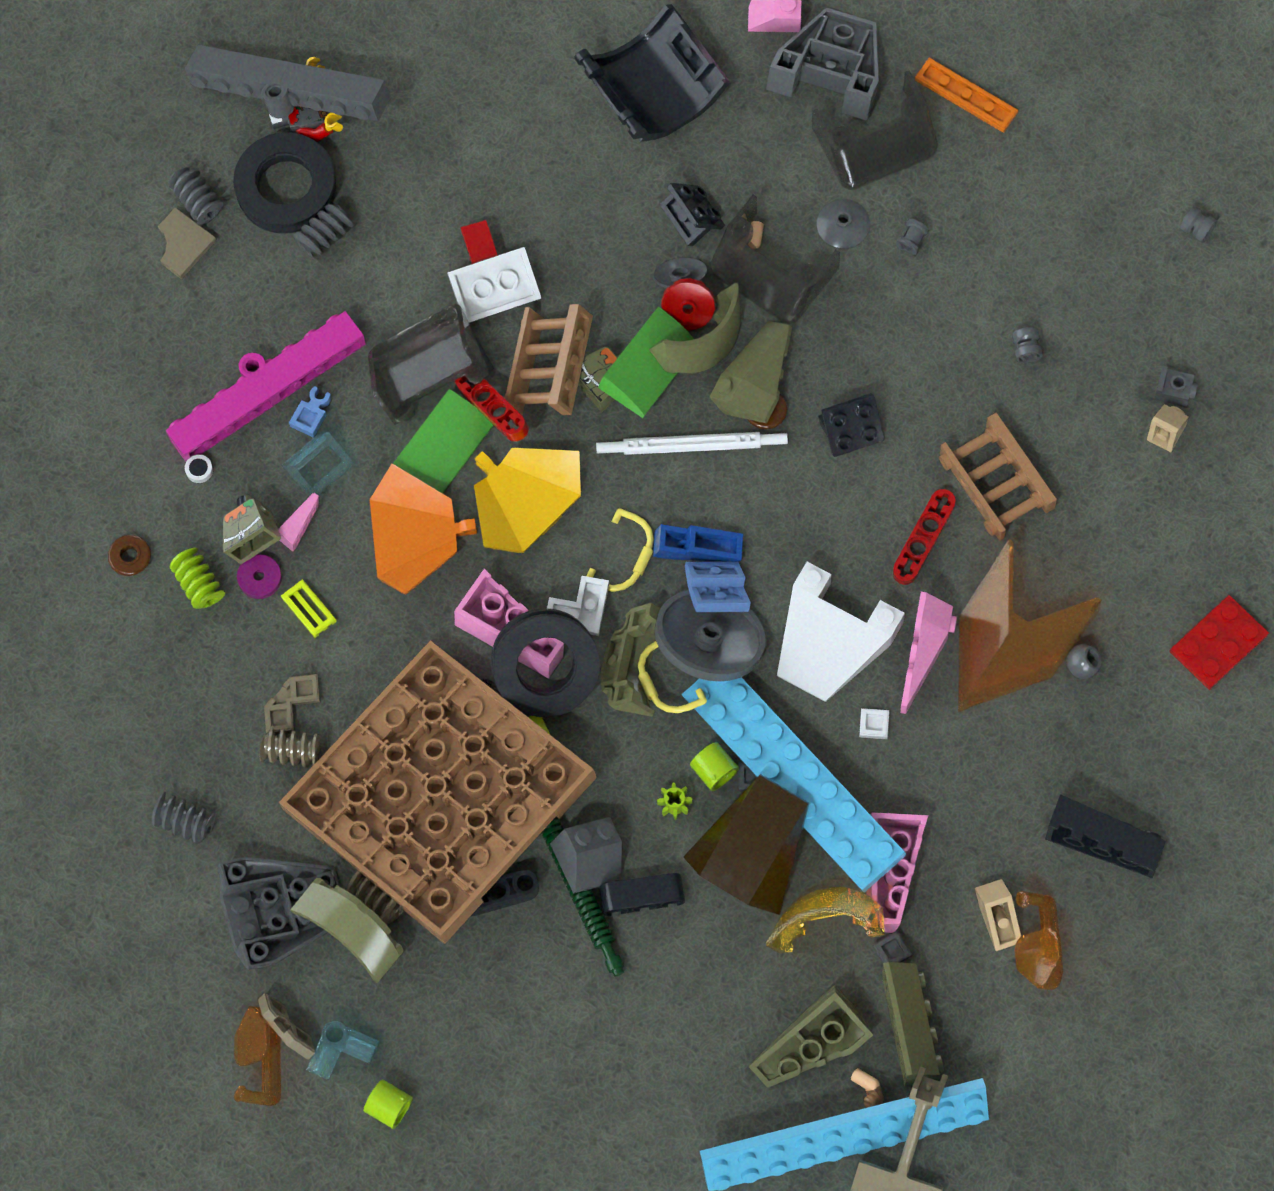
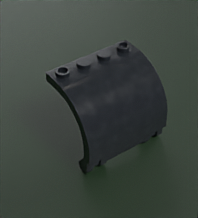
[574,4,731,142]

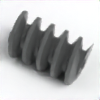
[168,167,223,225]
[293,202,353,258]
[152,792,216,844]

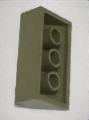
[882,962,944,1087]

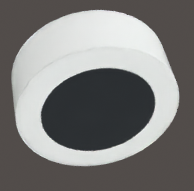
[185,455,213,483]

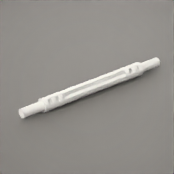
[596,432,788,455]

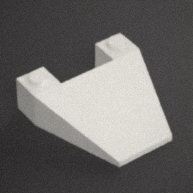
[777,562,905,702]

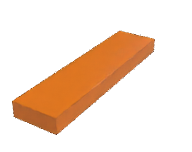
[915,57,1018,133]

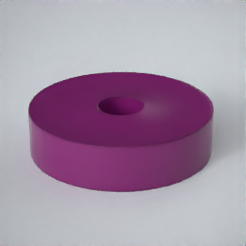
[237,555,282,599]

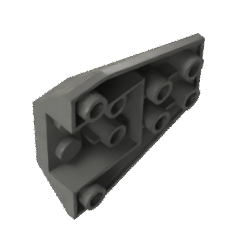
[218,857,340,970]

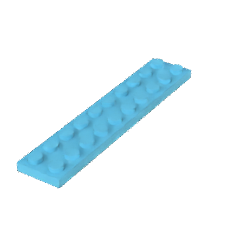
[681,677,906,893]
[700,1078,989,1191]

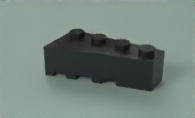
[1045,794,1166,878]

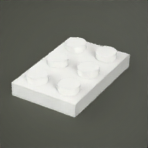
[447,247,541,323]

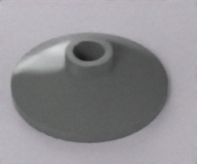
[817,199,870,249]
[654,258,707,288]

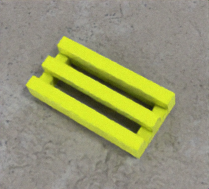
[281,579,337,638]

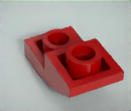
[460,220,498,264]

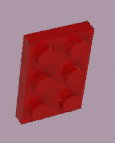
[1170,595,1269,690]

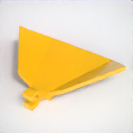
[474,448,581,553]

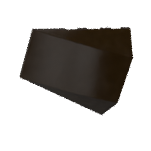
[683,774,809,915]

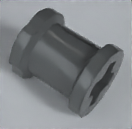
[896,219,929,255]

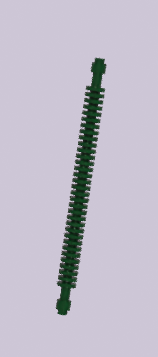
[541,816,624,977]

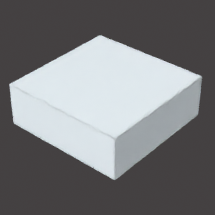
[859,708,889,739]

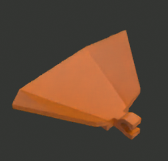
[370,464,477,595]

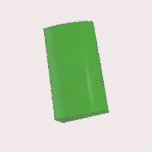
[598,307,694,418]
[393,389,494,494]

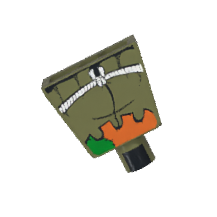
[578,347,622,412]
[223,495,281,564]

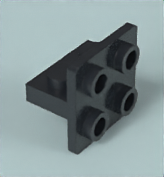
[660,183,725,246]
[818,393,884,457]

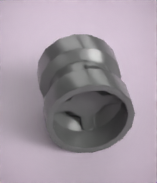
[1180,206,1217,243]
[1012,327,1043,363]

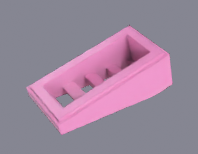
[278,493,319,552]

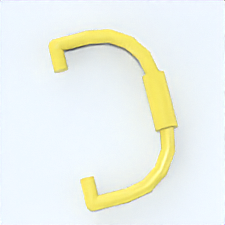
[587,508,654,592]
[638,641,707,713]

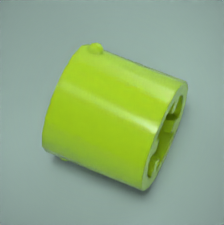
[690,742,739,791]
[363,1079,413,1129]

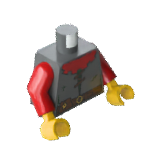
[269,57,343,142]

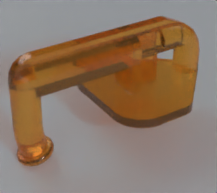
[1015,891,1063,990]
[234,1006,281,1106]

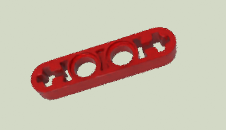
[455,368,529,442]
[893,489,956,585]

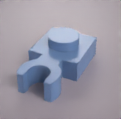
[289,386,331,438]

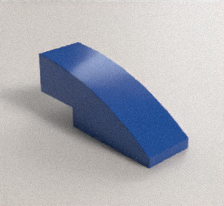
[653,524,743,562]

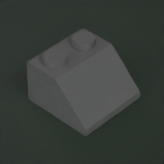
[550,817,622,894]

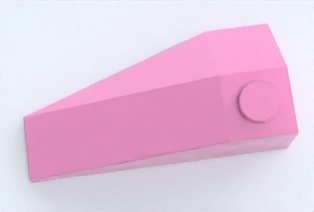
[900,592,957,714]

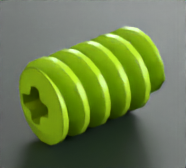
[170,548,225,609]

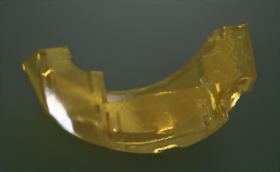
[766,887,885,953]

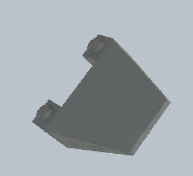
[766,7,879,121]

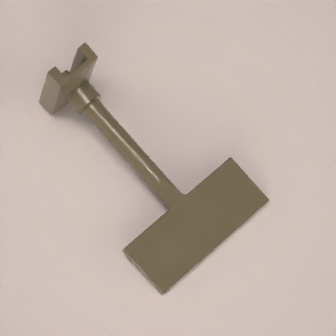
[850,1067,948,1191]

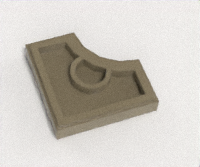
[158,208,216,279]

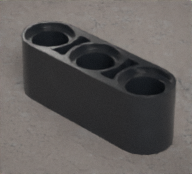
[471,870,539,916]
[600,873,685,916]

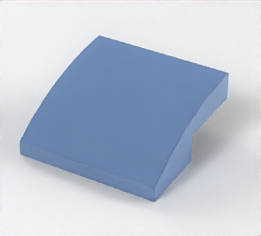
[685,562,751,612]

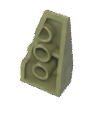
[709,321,792,423]
[748,985,874,1088]

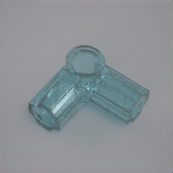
[306,1021,380,1080]

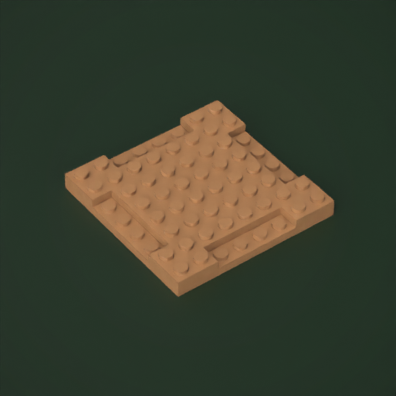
[279,640,597,944]

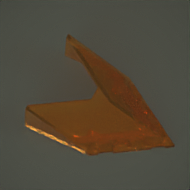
[958,539,1102,712]

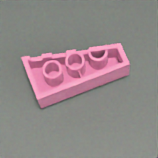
[454,569,564,679]
[866,813,928,933]

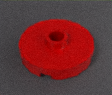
[661,278,715,330]

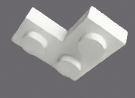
[547,576,609,636]

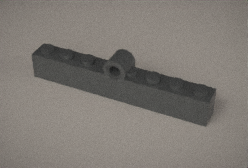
[185,45,391,121]

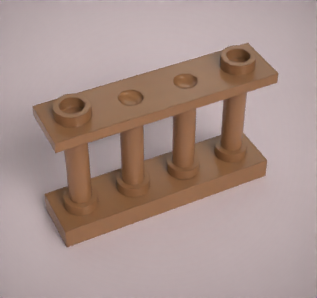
[504,304,593,415]
[939,412,1057,541]

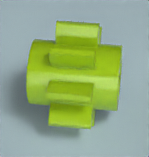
[657,783,692,820]

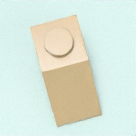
[1147,404,1189,452]
[975,879,1023,951]

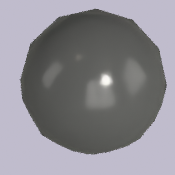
[1066,644,1101,679]

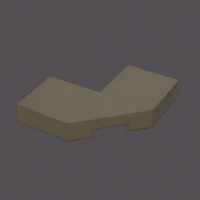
[264,674,320,734]
[258,993,315,1060]

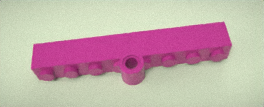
[166,311,366,462]

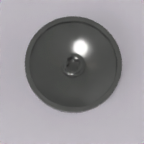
[654,590,766,681]

